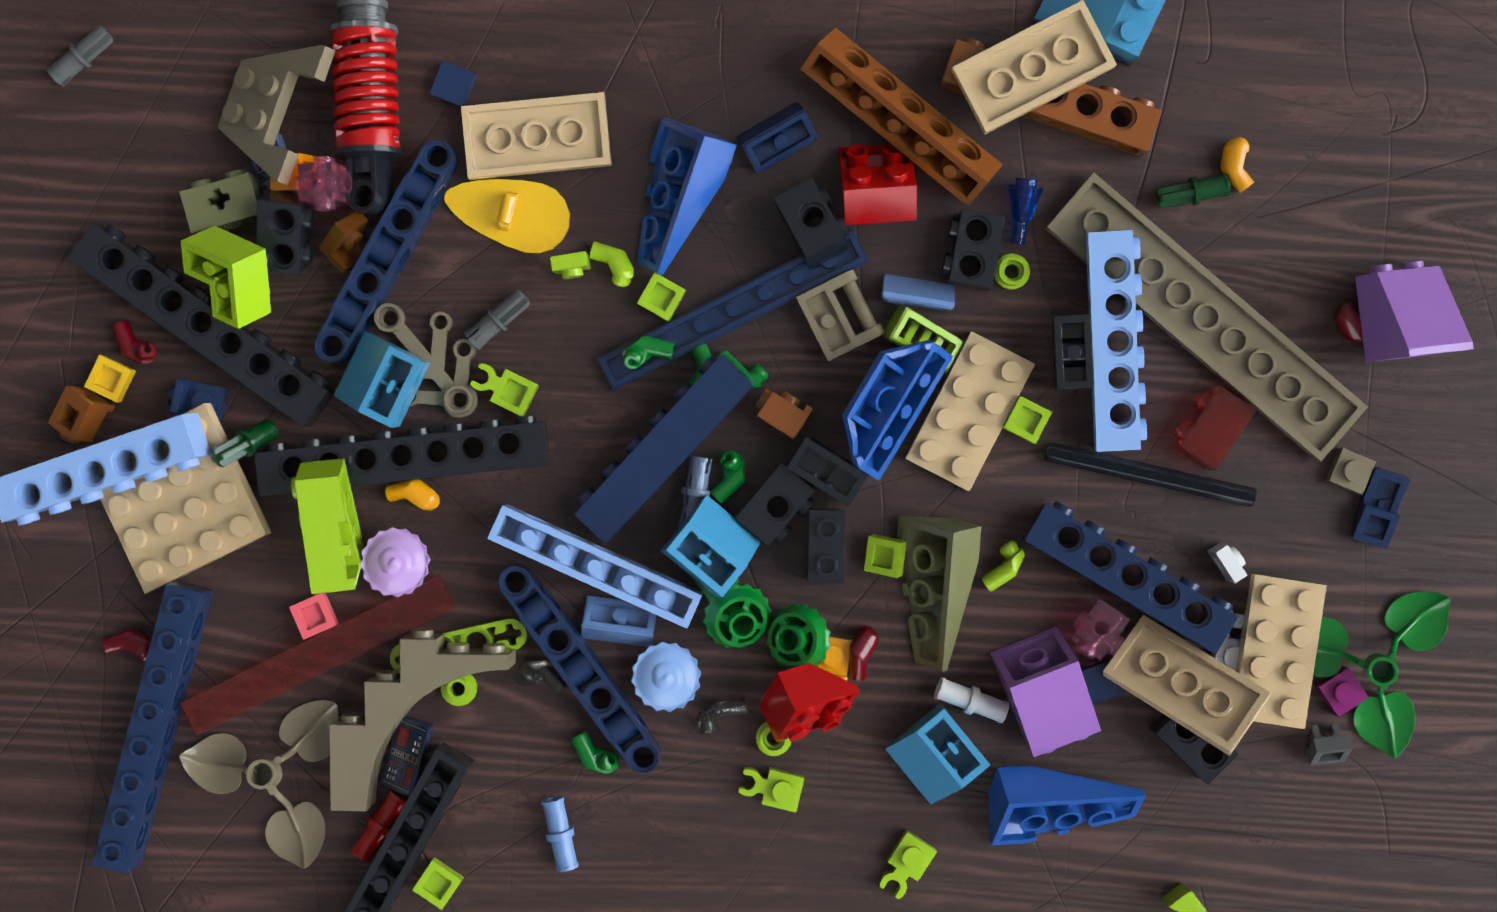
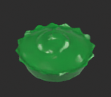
[703,584,772,649]
[767,603,831,669]

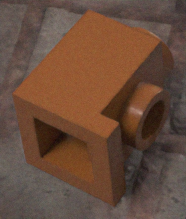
[48,386,115,445]
[755,388,813,439]

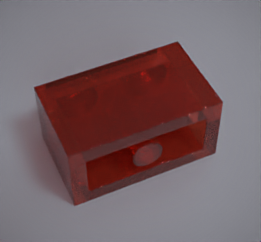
[1172,386,1257,471]

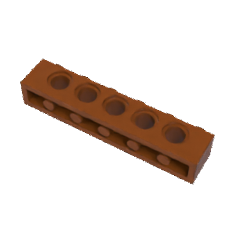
[801,28,1003,207]
[939,38,1163,158]

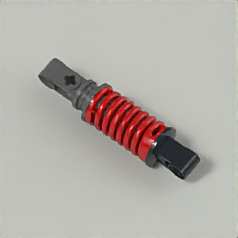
[328,0,403,216]

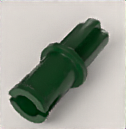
[1156,174,1231,208]
[211,418,279,467]

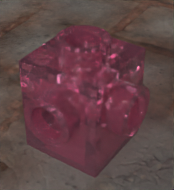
[296,157,353,212]
[1071,599,1130,661]

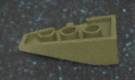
[897,515,982,672]

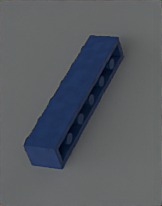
[574,354,756,544]

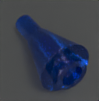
[1008,177,1044,245]

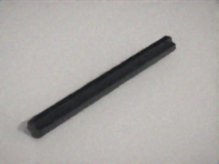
[1045,442,1257,507]

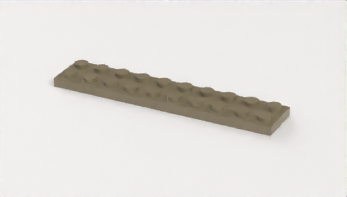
[1045,173,1368,462]

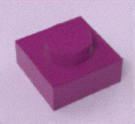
[1315,666,1369,717]

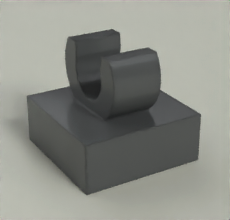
[1306,723,1353,766]

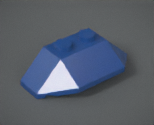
[842,340,953,481]

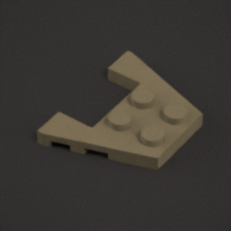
[218,45,335,186]

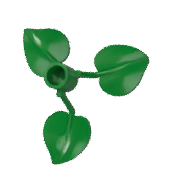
[1313,591,1451,758]

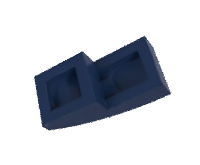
[1351,466,1410,549]

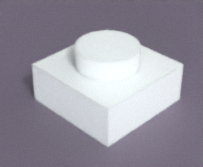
[1207,543,1248,583]

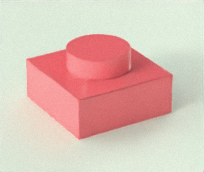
[289,593,339,640]

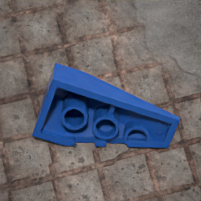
[637,117,737,275]
[989,765,1146,846]

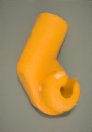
[1220,137,1254,193]
[385,479,440,511]

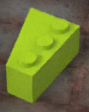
[291,458,365,594]

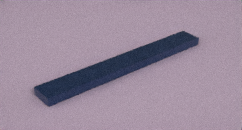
[597,229,869,391]

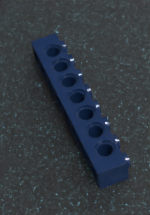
[92,581,214,874]

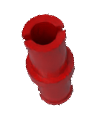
[350,789,408,863]

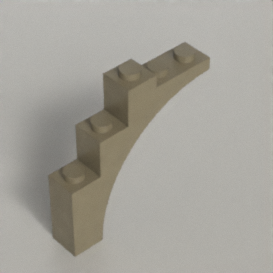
[329,628,516,811]

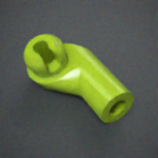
[589,241,634,287]
[982,540,1025,592]

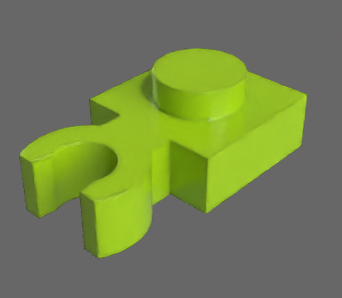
[470,363,539,417]
[738,767,805,813]
[879,830,937,899]

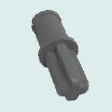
[46,25,113,87]
[464,289,530,350]

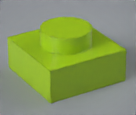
[550,251,591,279]
[637,272,686,322]
[1003,396,1052,444]
[864,534,907,578]
[412,857,464,910]

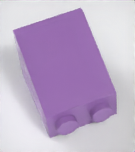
[1355,261,1473,363]
[990,627,1101,757]

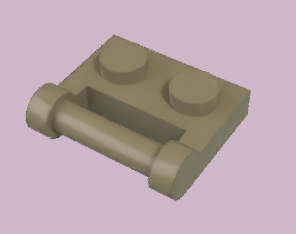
[796,269,885,362]

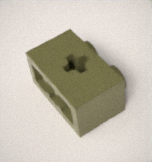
[179,169,263,234]

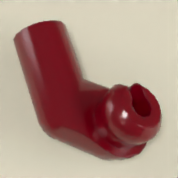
[1335,303,1363,343]
[111,320,157,364]
[849,626,879,681]
[102,628,152,662]

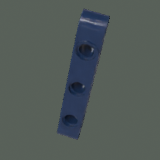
[315,139,458,364]
[499,564,661,774]

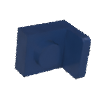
[168,378,230,423]

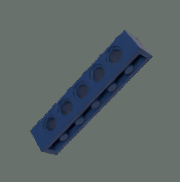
[1022,501,1239,654]

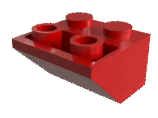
[838,142,917,225]
[759,663,860,742]

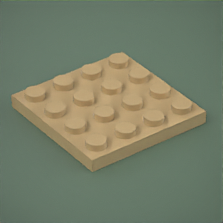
[98,403,272,594]

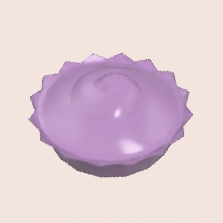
[361,527,430,598]

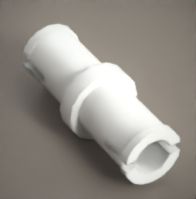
[934,677,1010,723]

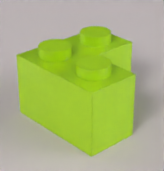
[181,226,271,329]

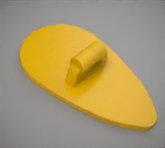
[444,179,570,254]

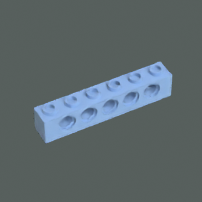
[1085,230,1147,452]
[0,413,211,526]
[487,504,703,628]

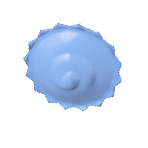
[631,642,701,712]

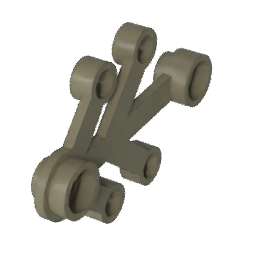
[374,303,478,418]

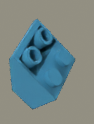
[334,331,431,428]
[660,495,761,597]
[885,703,991,805]

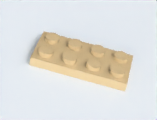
[951,0,1117,135]
[461,92,612,180]
[905,331,1035,491]
[1236,574,1327,729]
[1103,615,1270,756]

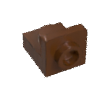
[319,211,369,273]

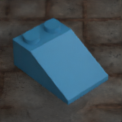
[1034,0,1166,66]

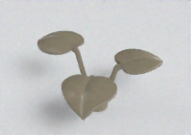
[179,700,339,869]

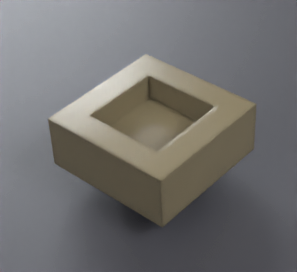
[1325,448,1377,495]

